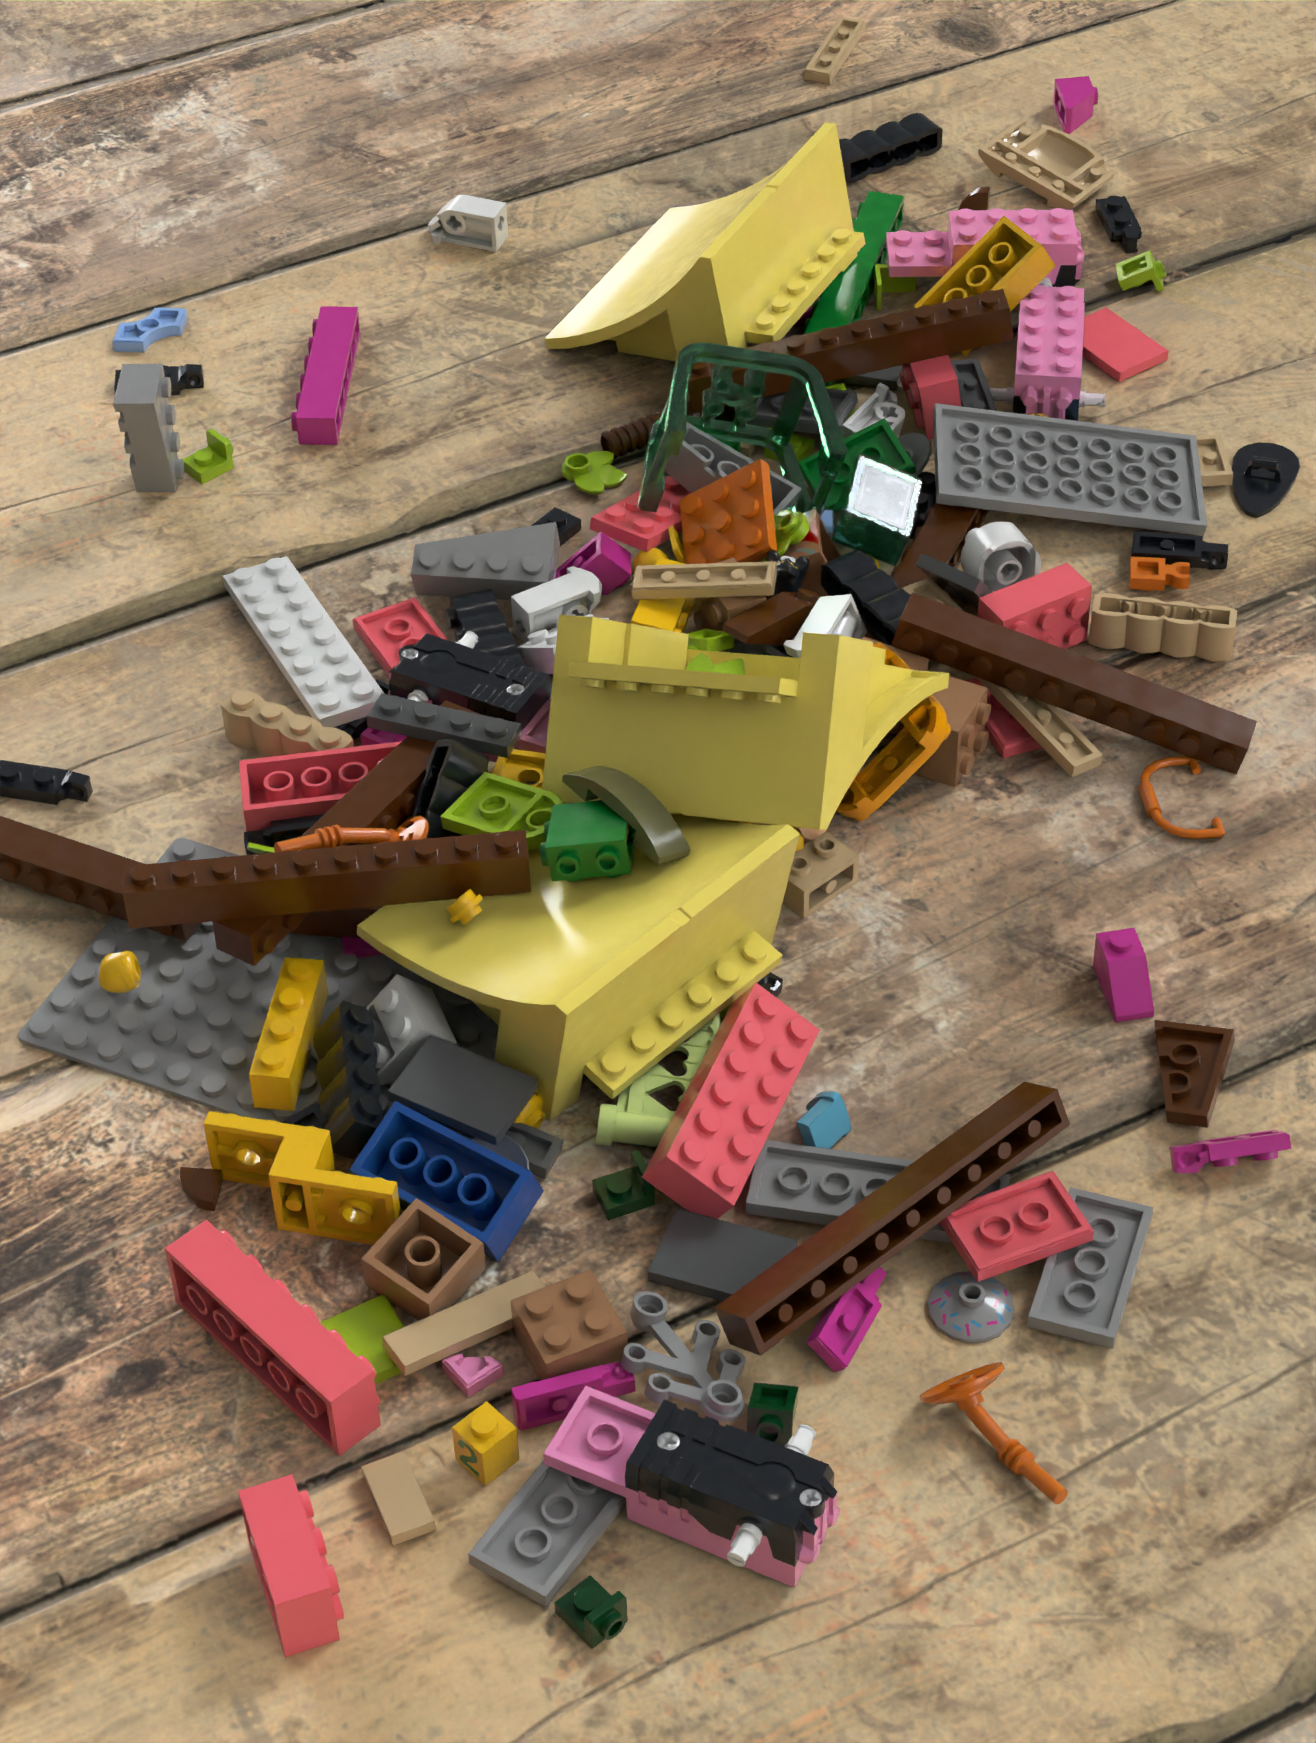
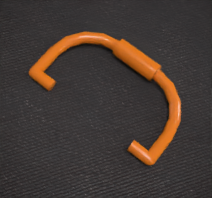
[1138,756,1225,839]

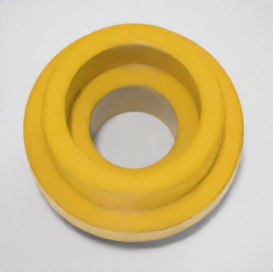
[445,889,484,925]

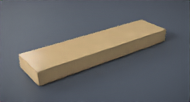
[803,17,866,84]
[631,561,777,599]
[382,1271,546,1376]

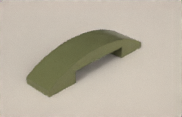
[562,766,690,865]

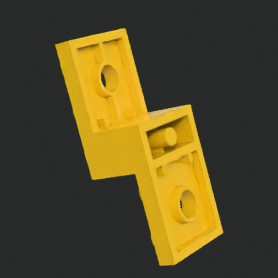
[203,1111,401,1245]

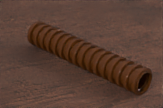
[600,400,743,459]

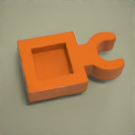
[1129,556,1190,591]

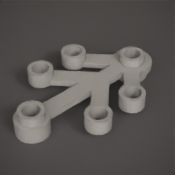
[620,1291,745,1422]

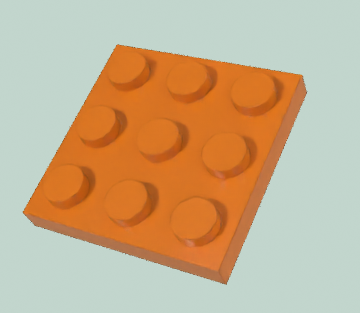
[680,458,777,564]

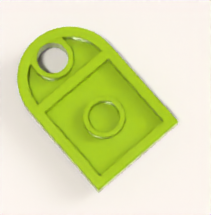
[440,772,563,850]

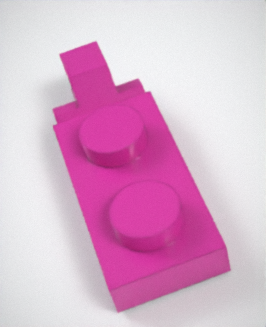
[1169,1130,1291,1173]
[806,1266,887,1372]
[511,1362,636,1431]

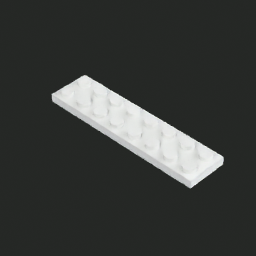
[223,556,384,727]

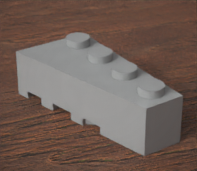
[113,364,184,492]
[660,422,802,514]
[411,522,560,600]

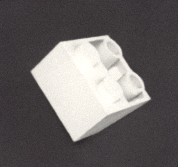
[366,974,457,1085]

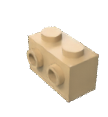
[782,831,859,919]

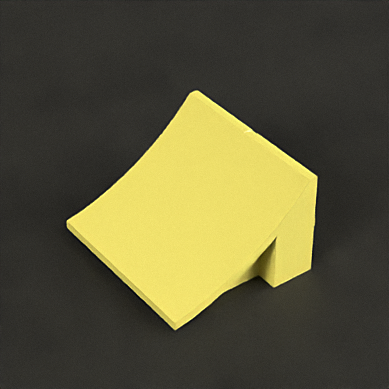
[545,122,865,384]
[542,615,950,830]
[357,802,800,1122]

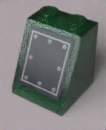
[832,453,922,566]

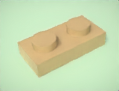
[1196,434,1233,487]

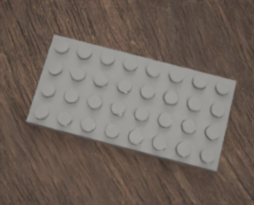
[933,403,1207,536]

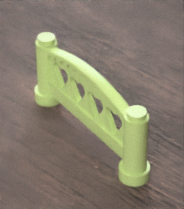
[595,1013,720,1147]

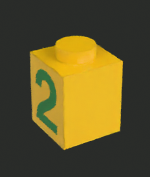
[452,1401,519,1486]

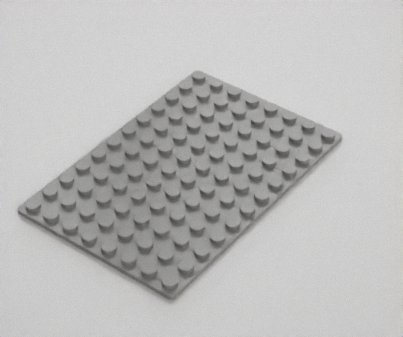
[18,838,499,1158]

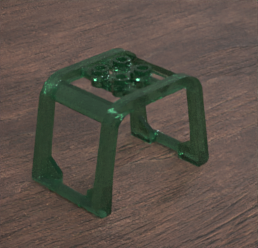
[638,343,848,516]

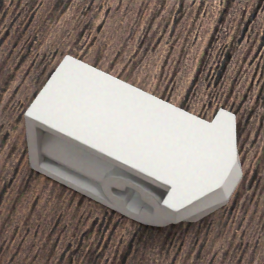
[428,195,508,252]
[838,383,905,441]
[511,566,602,644]
[783,594,867,658]

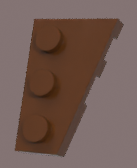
[1154,1020,1235,1128]

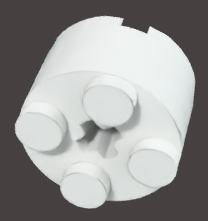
[961,522,1041,592]

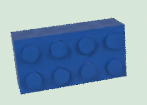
[349,1101,544,1262]

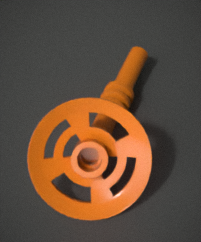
[274,816,429,852]
[920,1362,1068,1504]

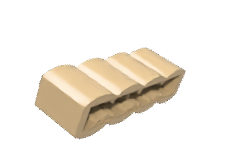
[1089,593,1237,662]
[221,690,354,757]

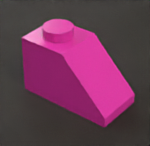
[1053,76,1098,134]
[555,531,631,595]
[1093,928,1154,1023]

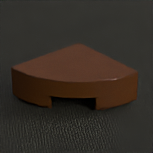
[958,187,990,210]
[180,1167,223,1211]

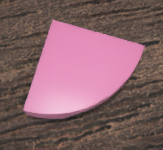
[442,1354,504,1398]

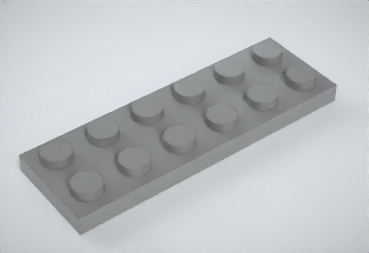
[746,1140,1010,1243]

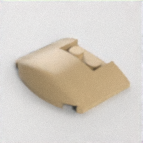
[978,119,1115,209]

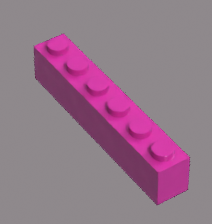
[291,306,361,445]

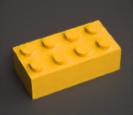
[914,215,1056,357]

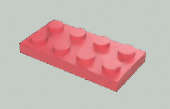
[590,476,691,552]

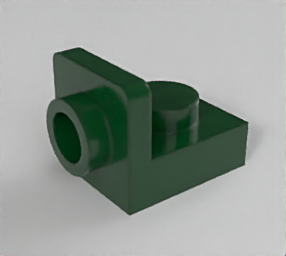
[592,1150,655,1220]
[747,1382,798,1446]
[554,1575,628,1649]

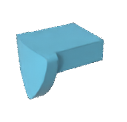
[797,1091,851,1149]

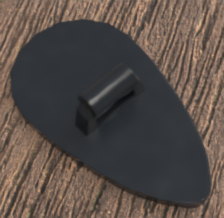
[1232,442,1300,518]

